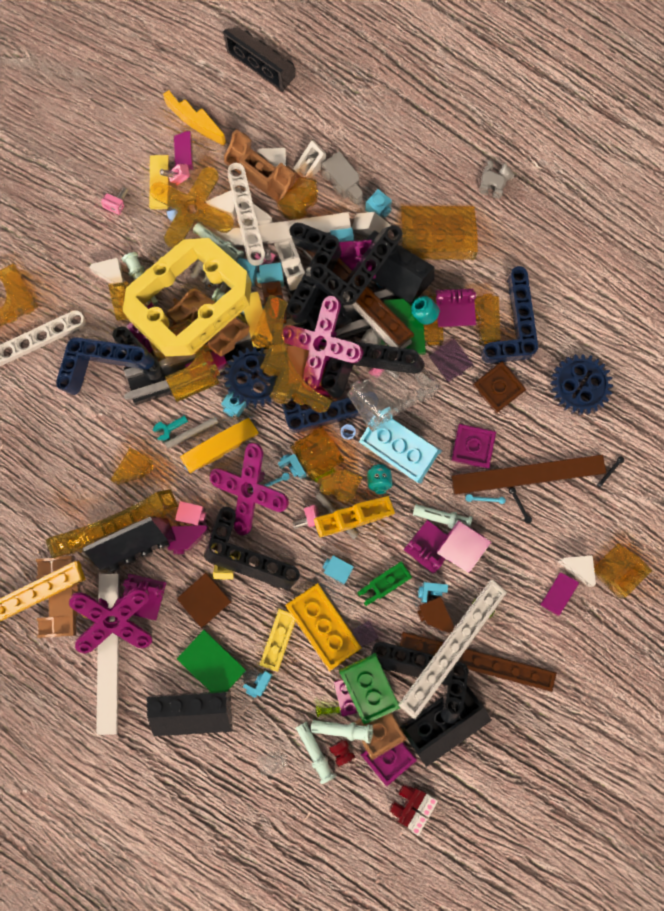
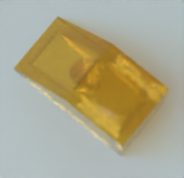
[110,447,153,485]

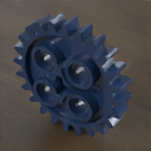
[224,347,286,409]
[550,354,613,416]

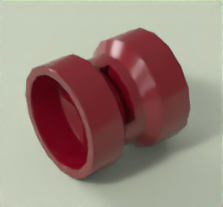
[329,739,355,767]

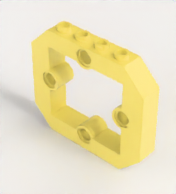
[123,238,252,357]

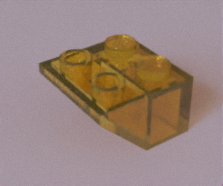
[277,176,318,220]
[290,427,344,480]
[317,469,363,504]
[594,543,653,599]

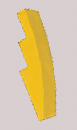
[163,90,226,145]
[180,418,259,473]
[314,496,395,538]

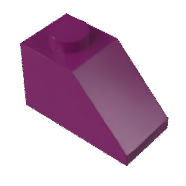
[168,525,209,555]

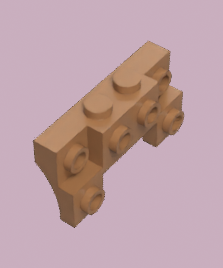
[224,129,295,205]
[167,288,250,357]
[36,556,80,638]

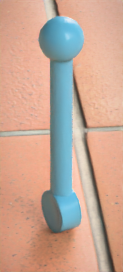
[252,473,290,492]
[465,494,506,504]

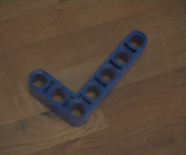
[481,266,538,364]
[56,338,155,395]
[279,377,378,433]

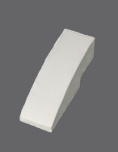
[274,240,305,291]

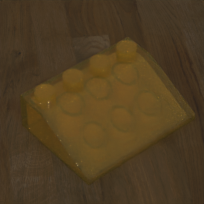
[401,206,478,260]

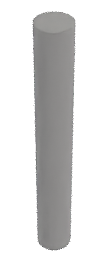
[165,416,219,449]
[316,492,359,540]

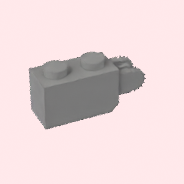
[321,151,363,205]

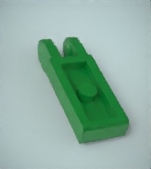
[357,561,413,606]

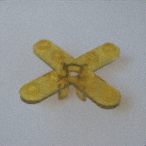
[150,167,234,248]

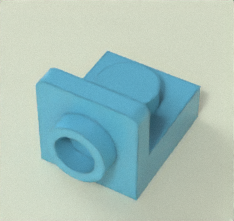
[278,453,307,480]
[418,582,448,603]
[243,670,273,698]

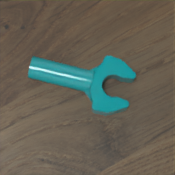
[153,415,188,441]

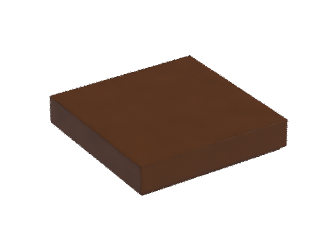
[473,361,527,414]
[177,573,232,628]

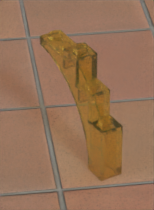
[250,294,332,413]
[45,489,178,559]

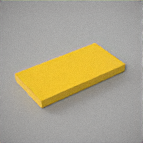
[285,583,362,671]

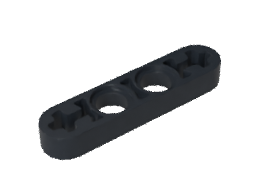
[112,326,163,380]

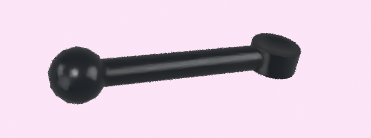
[596,456,624,488]
[509,487,532,524]

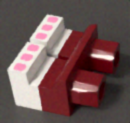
[389,784,438,836]

